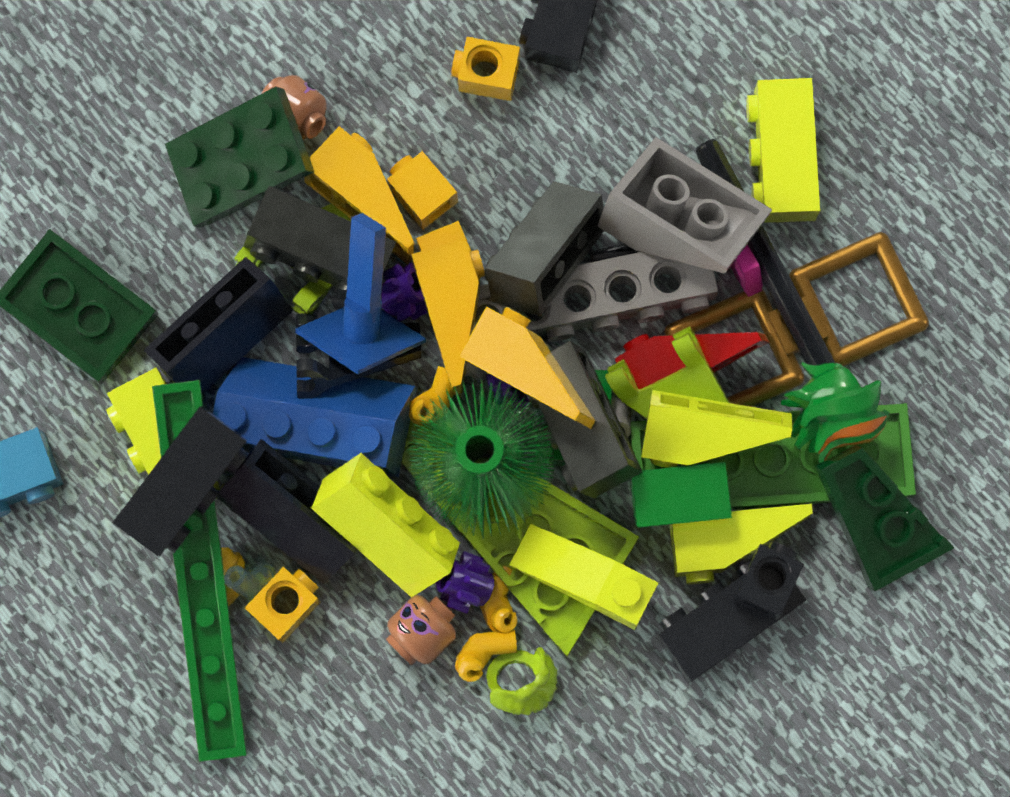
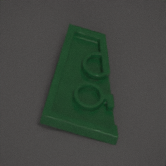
[815,445,954,591]

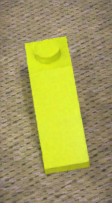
[641,390,792,468]
[669,504,813,584]
[509,524,658,630]

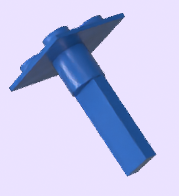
[295,213,426,375]

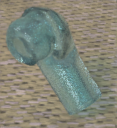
[224,557,276,601]

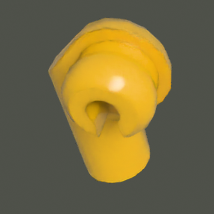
[409,366,453,426]

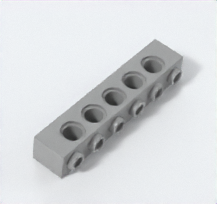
[473,252,718,342]

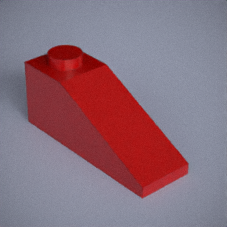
[614,332,770,389]

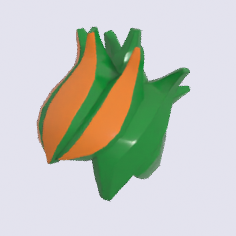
[781,362,889,463]

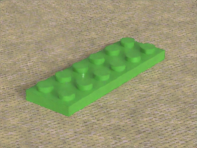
[630,403,916,509]

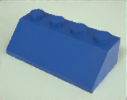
[212,357,417,477]

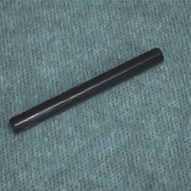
[696,139,835,365]

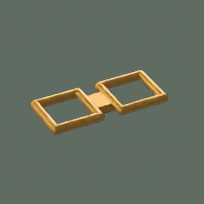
[664,232,929,407]

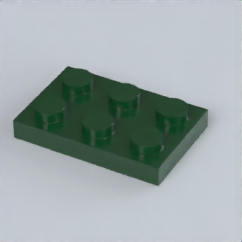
[165,86,314,228]
[0,229,159,385]

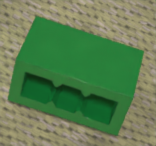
[630,462,732,528]

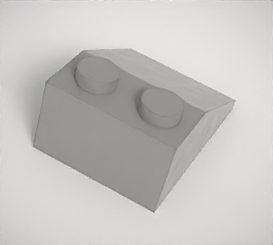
[598,137,772,274]

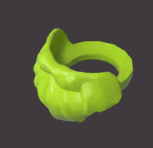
[486,647,558,715]

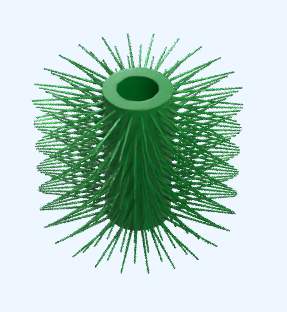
[408,380,554,539]

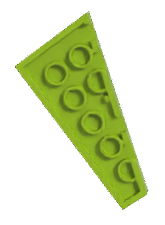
[402,418,639,658]

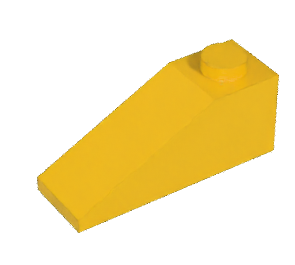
[304,126,414,264]
[411,238,485,395]
[459,307,595,429]

